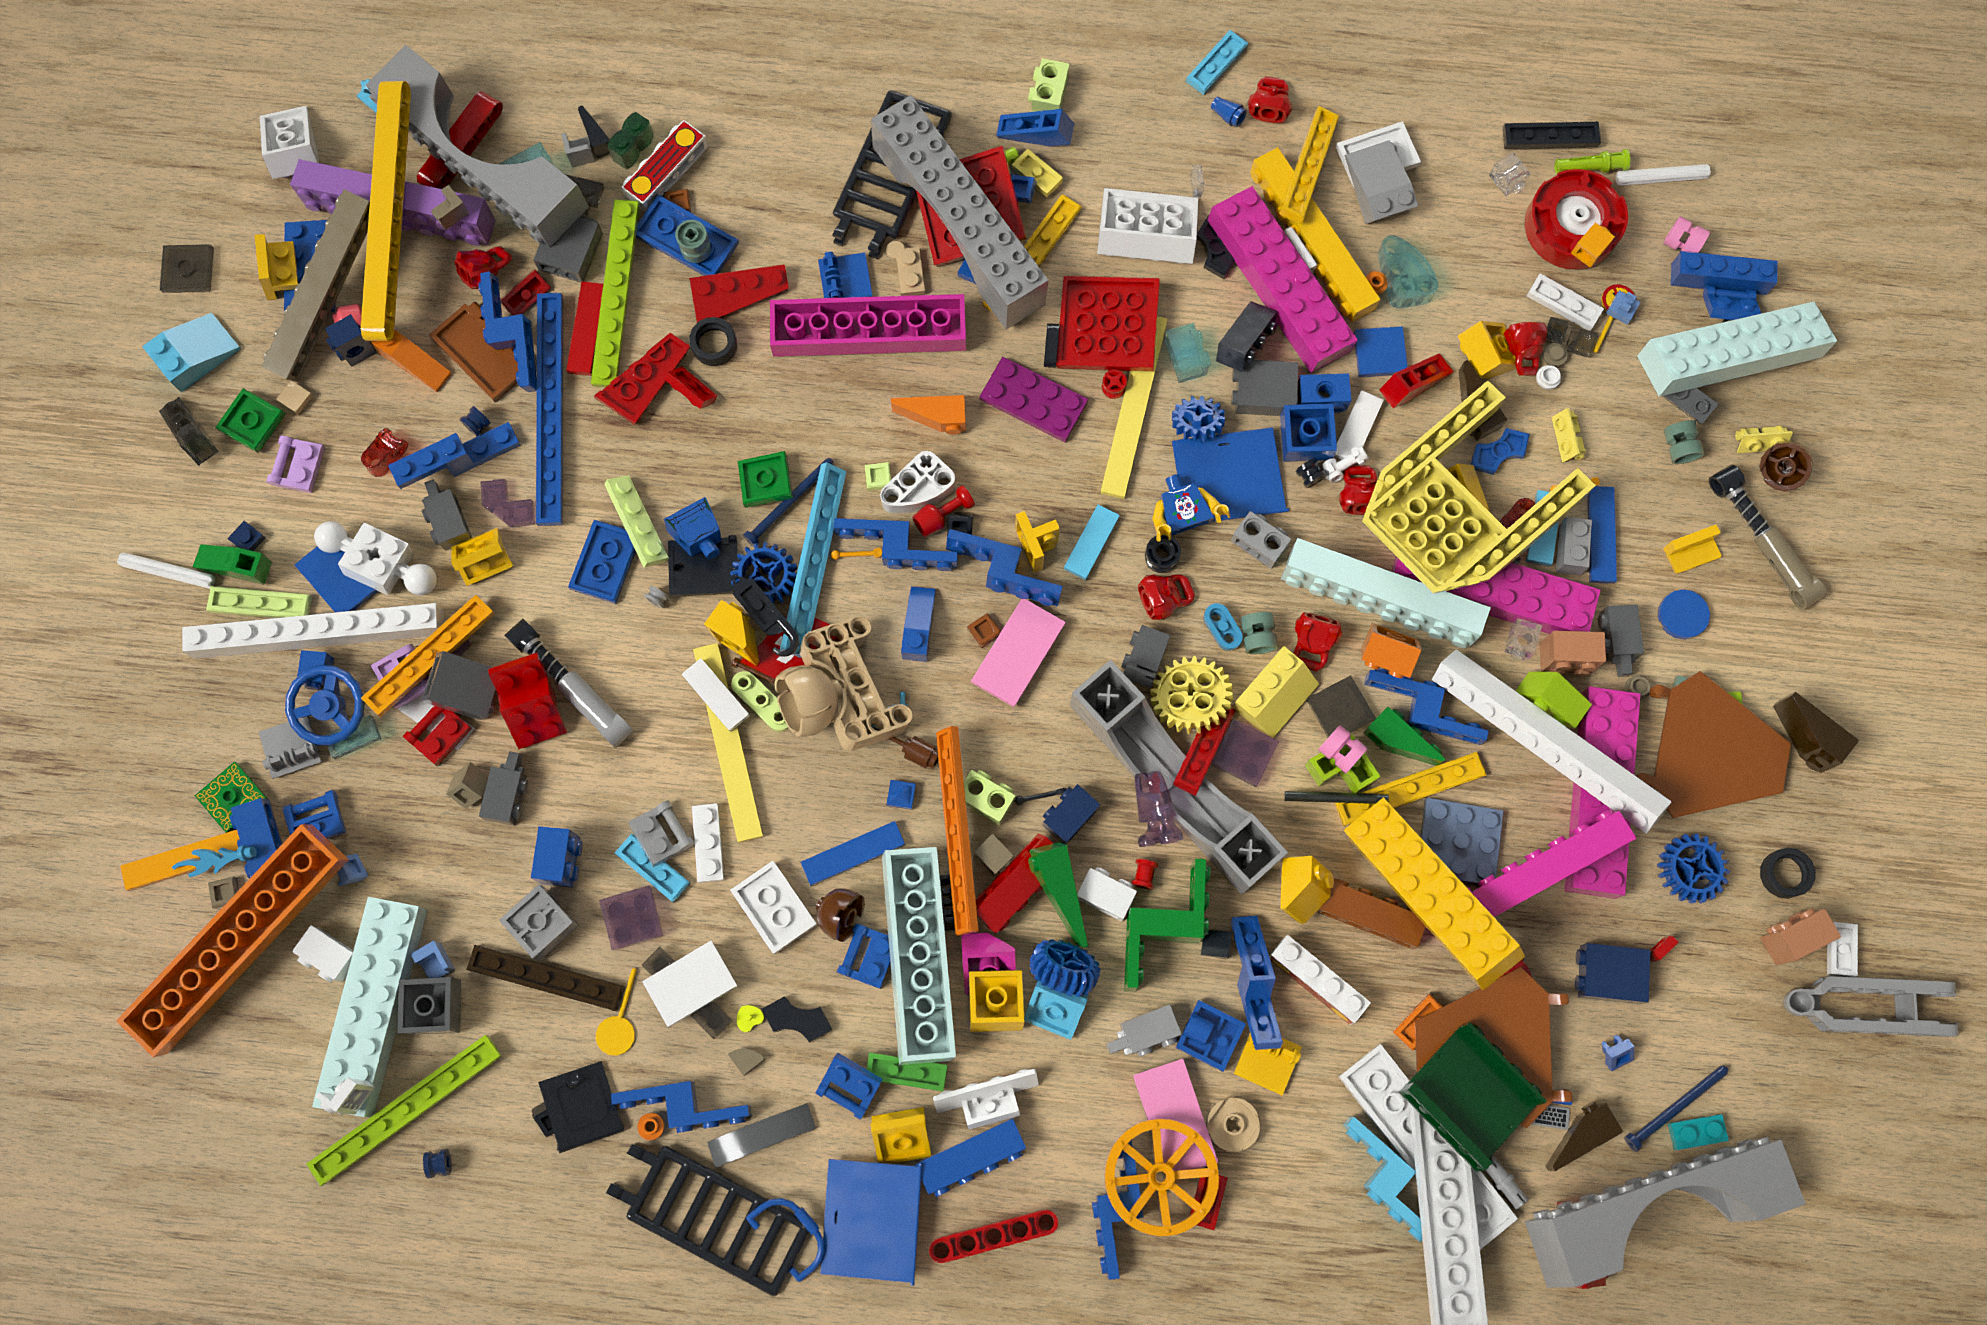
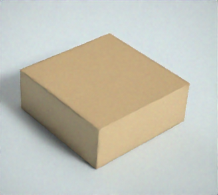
[276,380,314,415]

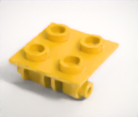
[1233,1033,1302,1096]

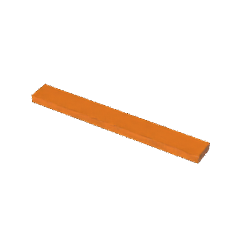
[936,726,978,935]

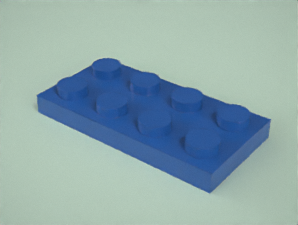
[636,195,739,276]
[284,220,335,311]

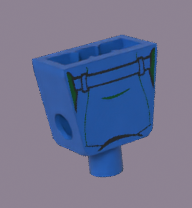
[664,497,722,560]

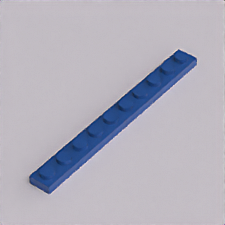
[536,293,563,526]

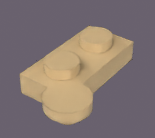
[886,241,925,296]

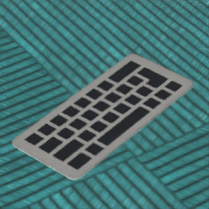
[1532,1105,1570,1130]

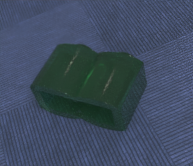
[608,112,654,170]

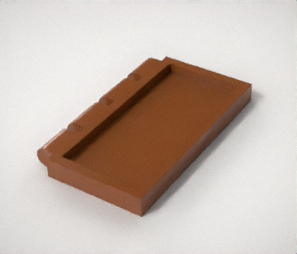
[429,302,518,402]

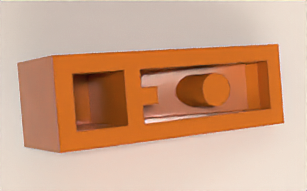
[371,330,452,392]
[891,395,966,435]

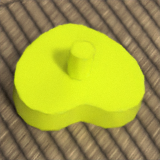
[737,1005,764,1033]

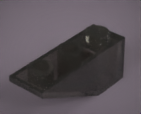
[159,397,219,466]

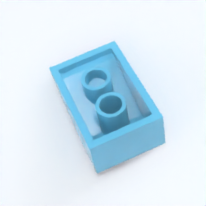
[142,313,241,392]

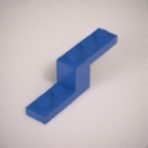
[478,272,537,393]
[388,422,521,489]
[834,518,958,571]
[946,529,1063,606]
[1364,669,1488,745]
[1231,916,1283,1050]
[611,1081,752,1133]
[1092,1140,1144,1280]

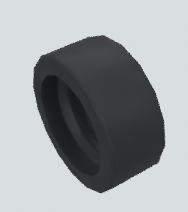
[689,317,737,366]
[1760,848,1816,899]

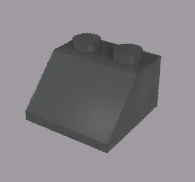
[397,977,461,1034]

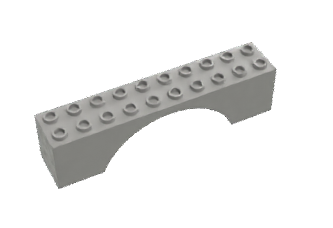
[366,45,589,248]
[871,95,1048,330]
[1070,660,1288,895]
[1525,1137,1805,1288]

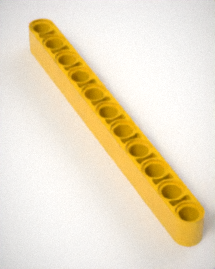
[361,81,411,341]

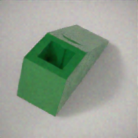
[193,544,272,585]
[1363,706,1445,766]

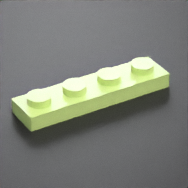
[604,475,669,568]

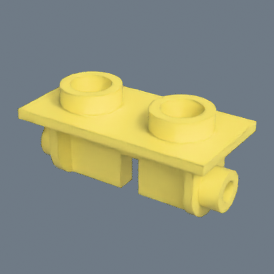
[1552,408,1586,463]
[1735,425,1793,453]

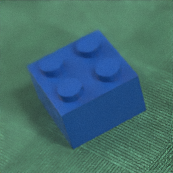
[1280,404,1337,462]
[531,826,583,888]

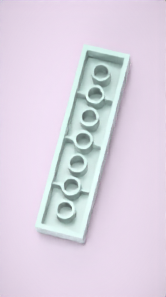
[1637,302,1837,397]
[1281,538,1491,648]
[882,847,956,1065]
[312,897,427,1118]

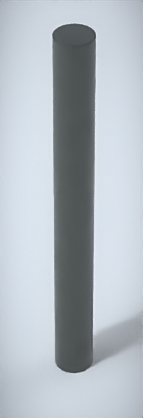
[1284,791,1389,804]

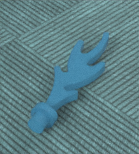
[172,845,257,877]

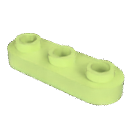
[731,671,789,732]

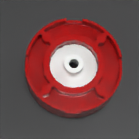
[1524,169,1628,270]

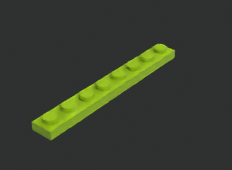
[591,199,640,388]
[306,1034,502,1186]

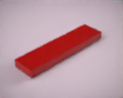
[566,281,603,376]
[1172,708,1236,796]

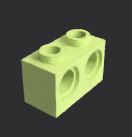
[1028,58,1069,112]
[964,770,1015,826]

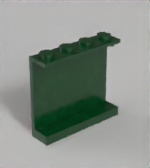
[1399,1022,1547,1172]

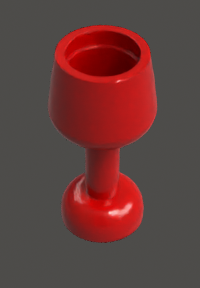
[912,485,975,537]

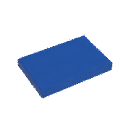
[568,520,636,604]
[295,546,378,613]

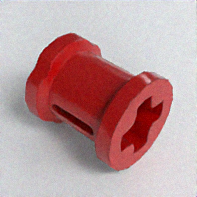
[1131,859,1159,890]

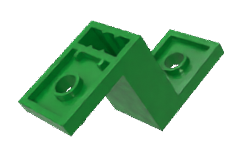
[1124,858,1210,992]

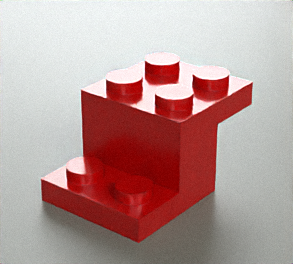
[488,652,567,749]

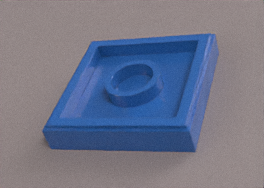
[1353,326,1408,378]

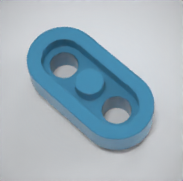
[1203,603,1243,651]

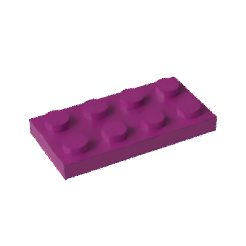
[979,356,1088,443]

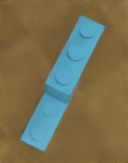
[1343,1117,1423,1243]

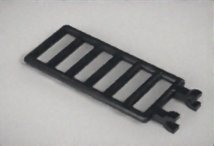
[832,90,952,260]
[606,1144,809,1296]

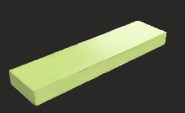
[206,586,312,618]

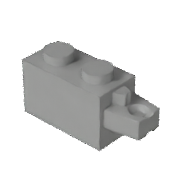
[1106,1004,1182,1057]

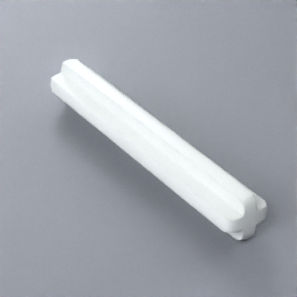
[1615,164,1711,185]
[117,552,215,589]

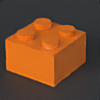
[1361,623,1422,679]

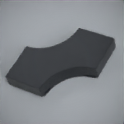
[1196,216,1235,279]
[762,996,833,1043]

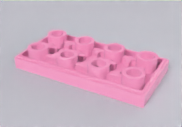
[971,599,1066,708]
[1132,1059,1218,1171]

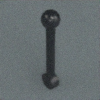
[1014,788,1066,805]

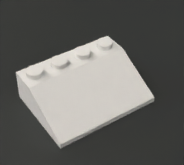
[1097,188,1198,264]

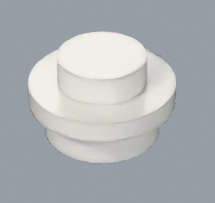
[1536,366,1561,390]

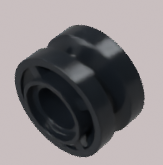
[1145,535,1181,573]

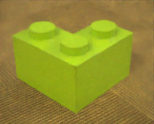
[1515,671,1592,728]
[1305,734,1381,793]

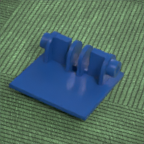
[818,251,873,298]

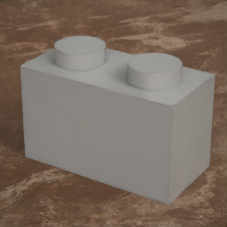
[1556,517,1592,576]

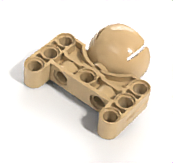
[775,616,913,751]

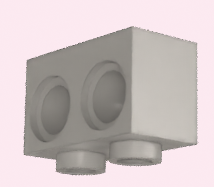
[1231,511,1291,569]

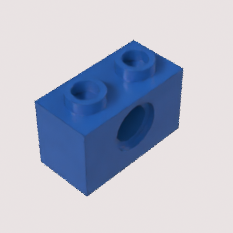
[1297,373,1351,413]

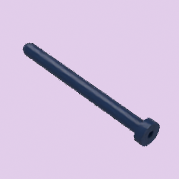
[743,458,834,547]
[1624,1065,1729,1152]

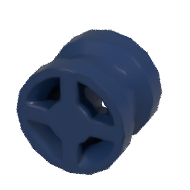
[459,406,491,437]
[423,1149,452,1179]

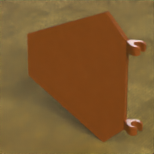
[1635,671,1791,818]
[1415,967,1573,1128]

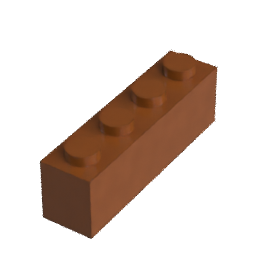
[1317,878,1426,950]

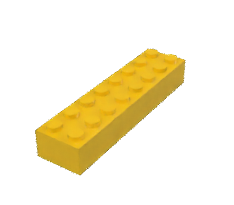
[1344,797,1525,990]

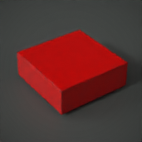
[1650,936,1679,962]

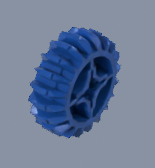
[730,542,797,605]
[1657,834,1731,904]
[1029,939,1101,997]

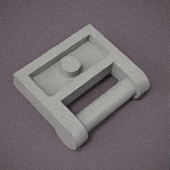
[628,800,695,867]

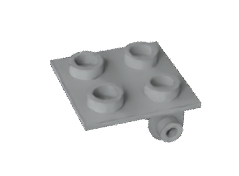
[259,717,322,779]

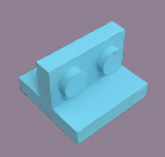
[1024,981,1089,1040]

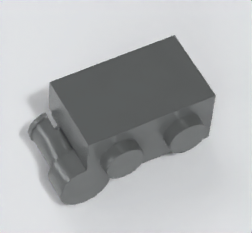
[1121,625,1170,689]

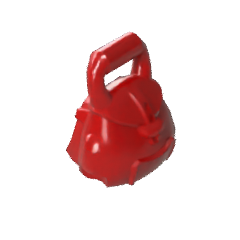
[1247,76,1293,123]
[454,246,512,289]
[1503,322,1548,376]
[1339,465,1378,515]
[1138,574,1195,620]
[1293,612,1343,672]

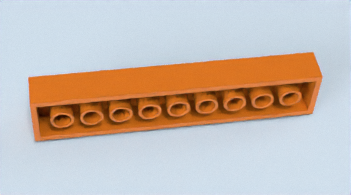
[116,824,349,1058]

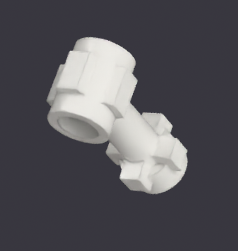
[1322,446,1369,483]

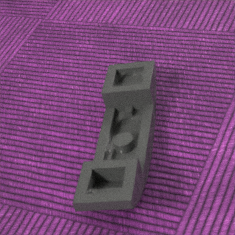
[707,1104,816,1168]

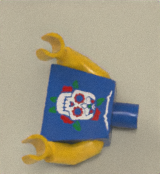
[1152,474,1230,541]

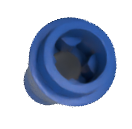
[1211,96,1247,127]

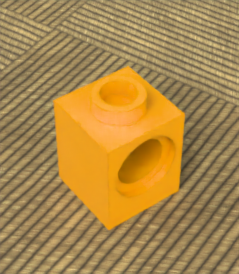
[1571,222,1615,268]

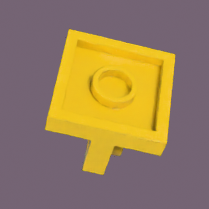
[254,234,299,300]
[1015,511,1060,573]
[451,527,513,586]
[870,1107,931,1164]

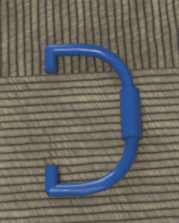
[746,1198,825,1282]

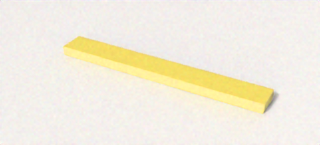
[1100,316,1168,499]
[693,643,764,843]

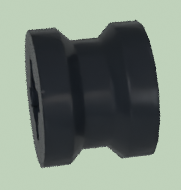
[1295,458,1327,488]

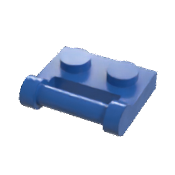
[1703,285,1762,320]
[283,789,347,839]
[836,923,891,989]
[815,1053,883,1121]

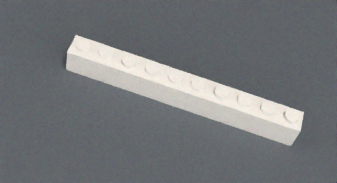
[182,603,444,659]
[1432,649,1671,834]

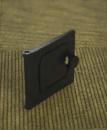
[668,535,738,597]
[538,1061,624,1154]

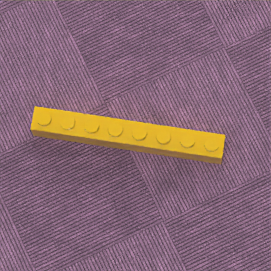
[1250,147,1381,322]

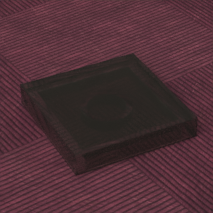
[160,244,214,293]
[1306,675,1376,737]

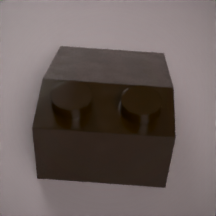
[1773,691,1859,773]

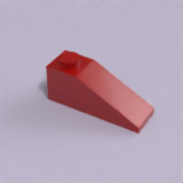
[1379,353,1454,409]

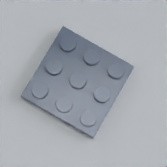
[1420,798,1503,885]

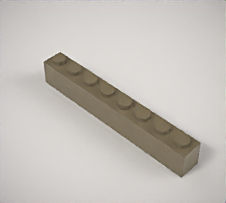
[262,189,370,382]

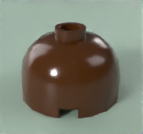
[1759,441,1814,492]
[816,888,865,942]

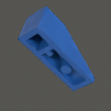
[996,109,1075,146]
[901,586,936,662]

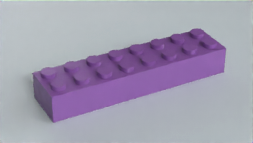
[290,159,496,246]

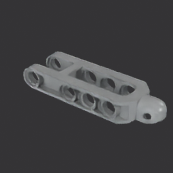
[1783,976,1959,1037]

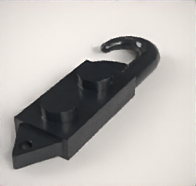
[732,574,799,657]

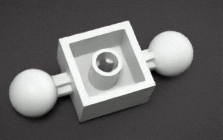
[314,521,437,596]

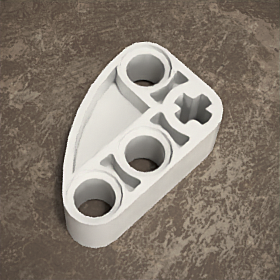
[880,451,956,513]

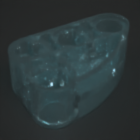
[1378,235,1438,308]

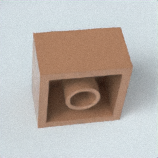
[1540,631,1606,677]
[1760,908,1841,965]

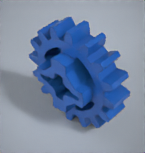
[1172,396,1225,442]

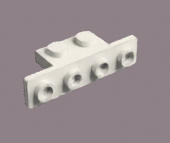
[933,1069,1039,1130]

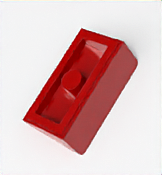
[500,269,551,316]

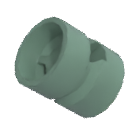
[675,220,711,263]
[1664,420,1705,464]
[1241,612,1278,654]

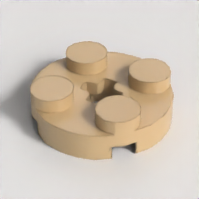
[1206,1098,1260,1152]

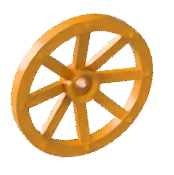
[1104,1119,1219,1236]

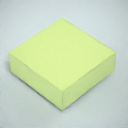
[865,462,891,491]

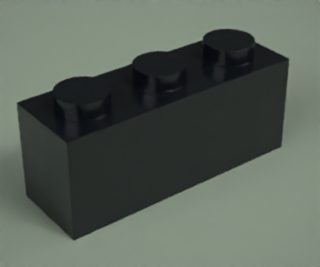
[1216,301,1278,372]

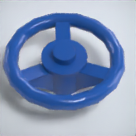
[285,665,365,746]

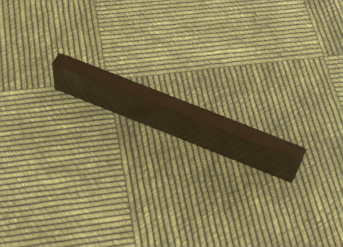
[466,945,625,1012]

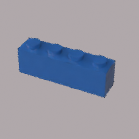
[1671,251,1778,295]
[230,798,282,879]
[915,1118,1026,1197]

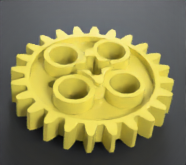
[1150,656,1233,734]

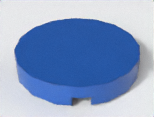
[1657,589,1710,640]

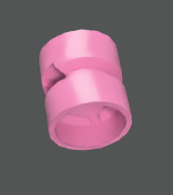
[1663,216,1710,253]
[1318,725,1368,774]

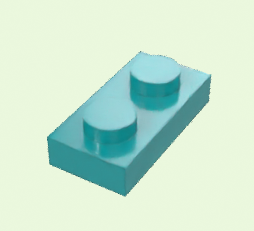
[1667,1114,1729,1150]

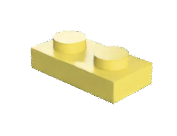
[1012,149,1063,198]

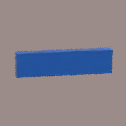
[1587,486,1617,584]
[800,821,905,886]

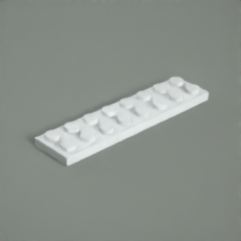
[1338,1044,1518,1250]
[1410,1109,1488,1325]

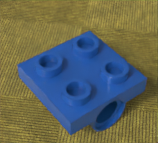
[1175,1000,1246,1072]

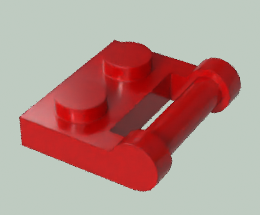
[402,706,472,766]

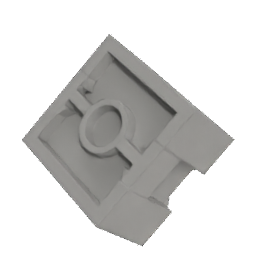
[499,884,579,961]

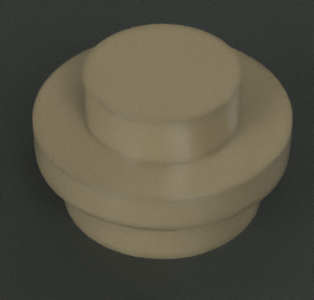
[1543,343,1568,367]
[1625,675,1651,701]

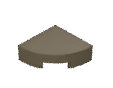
[728,1049,765,1076]

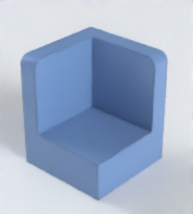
[411,941,455,978]

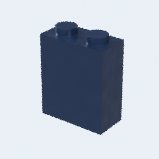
[1575,943,1650,1004]

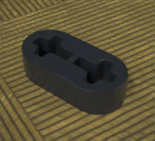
[1044,323,1059,368]

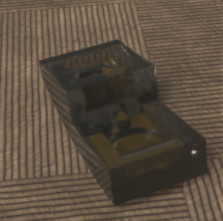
[1546,317,1598,358]

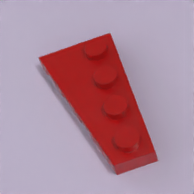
[689,264,789,322]
[594,333,690,425]

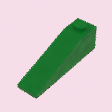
[1028,842,1088,948]

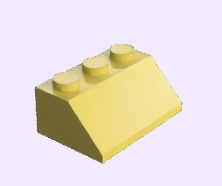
[1232,646,1319,741]

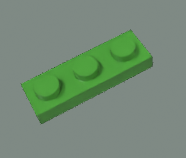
[867,1053,948,1092]

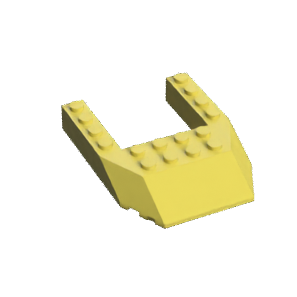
[1362,381,1596,594]

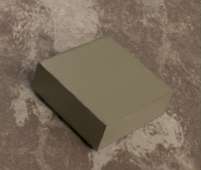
[208,876,239,909]

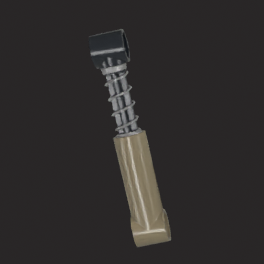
[1709,464,1827,610]

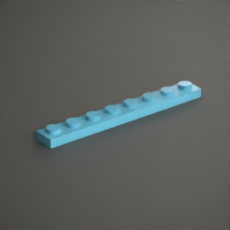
[780,462,847,658]

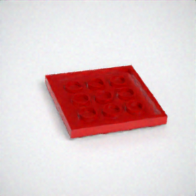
[916,146,1027,267]
[1056,276,1160,371]

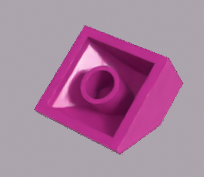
[961,933,1016,995]

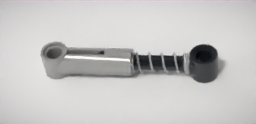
[504,618,634,749]

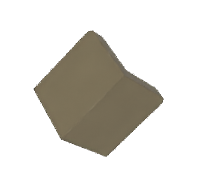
[431,185,469,230]
[446,762,488,809]
[974,834,1013,877]

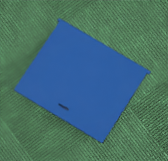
[1172,427,1289,522]
[821,1159,922,1286]

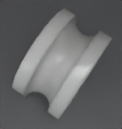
[644,586,669,608]

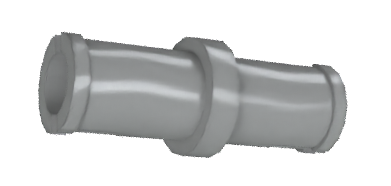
[1486,1155,1529,1209]

